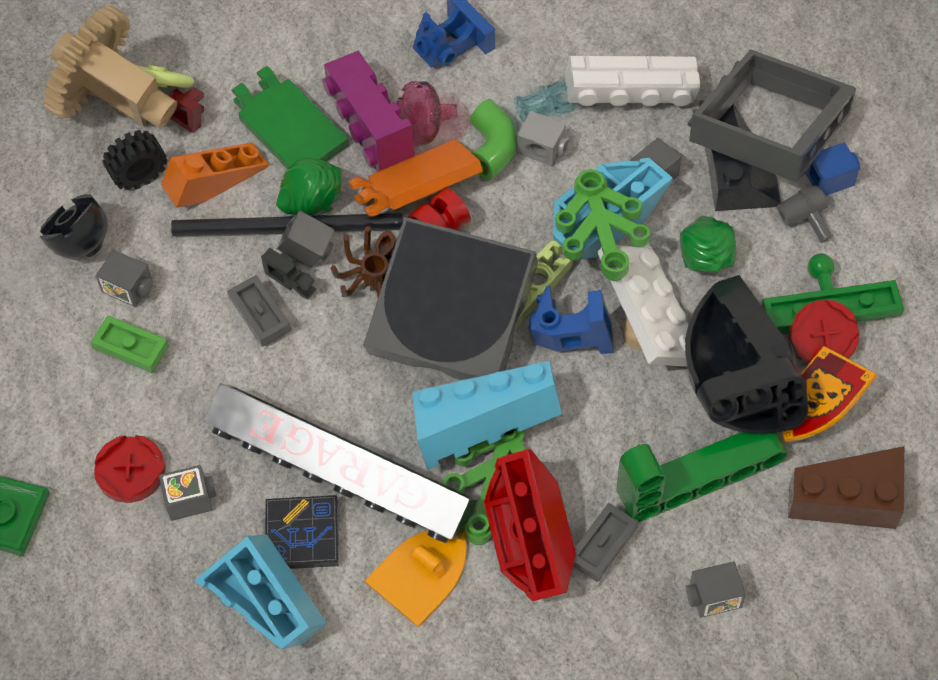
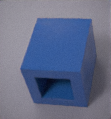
[805,142,860,196]

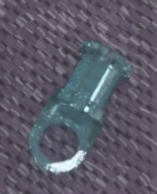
[514,80,577,122]

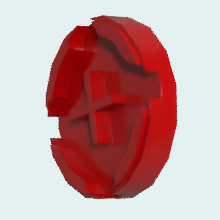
[790,300,859,364]
[94,435,165,503]

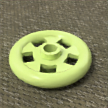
[136,65,194,88]

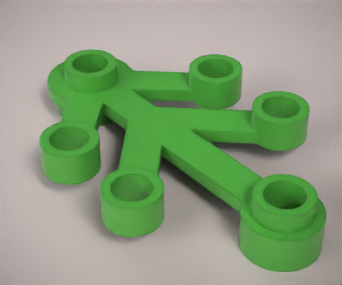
[555,169,650,281]
[443,428,525,545]

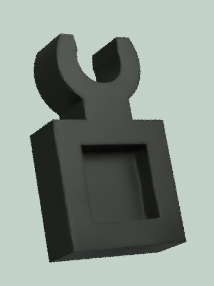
[261,247,316,300]

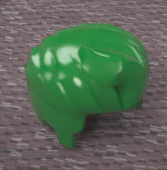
[276,159,342,215]
[679,216,736,272]

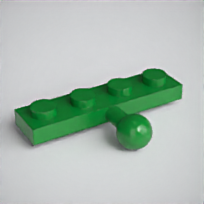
[761,253,904,333]

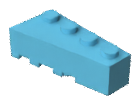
[412,361,562,470]

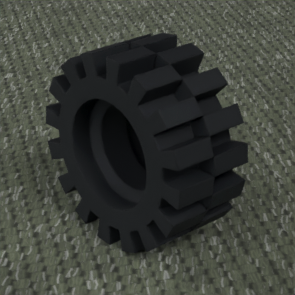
[102,130,168,190]

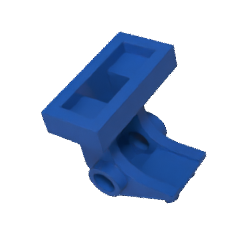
[412,0,495,68]
[529,286,614,354]

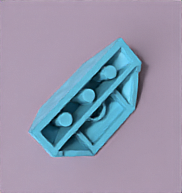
[553,158,673,260]

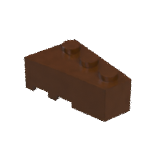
[788,446,905,529]

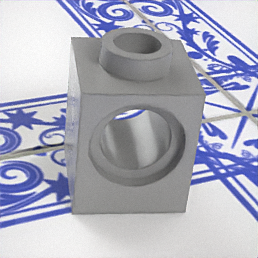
[517,111,569,167]

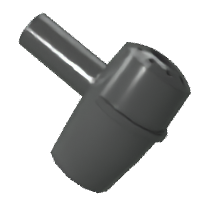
[777,185,832,243]

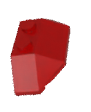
[484,449,576,601]

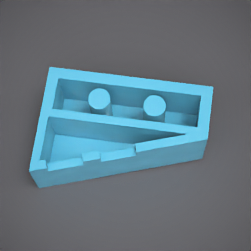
[194,535,327,649]

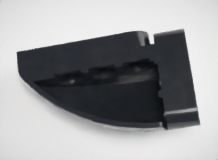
[685,275,808,434]

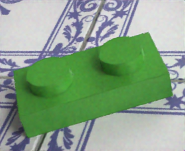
[91,315,169,373]

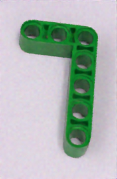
[616,432,789,522]

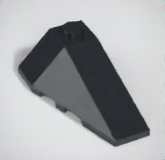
[699,100,781,211]

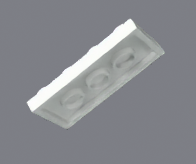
[597,245,689,367]

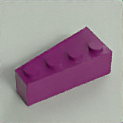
[322,50,415,172]

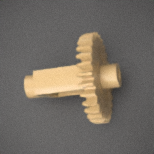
[43,5,177,129]

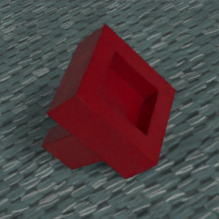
[168,87,204,133]

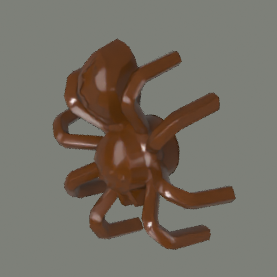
[330,226,396,298]

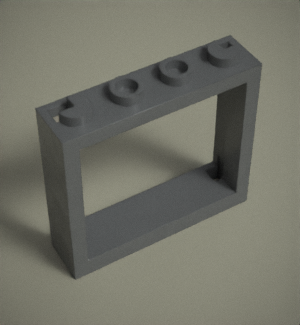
[688,49,856,182]

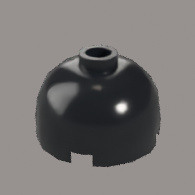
[40,194,108,259]

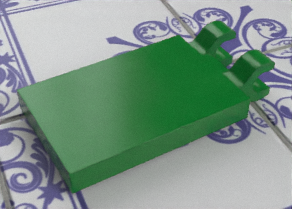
[231,66,349,169]

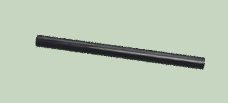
[171,213,403,236]

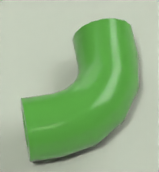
[470,99,517,180]

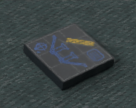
[265,495,339,569]

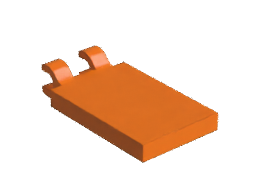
[349,139,483,216]

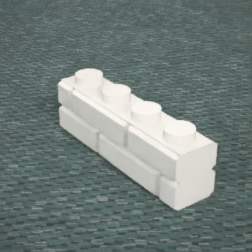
[565,56,700,106]

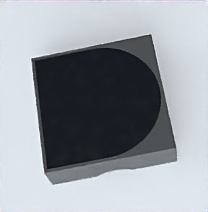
[363,217,538,380]

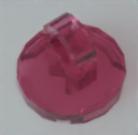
[397,81,458,146]

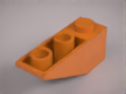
[161,142,269,208]

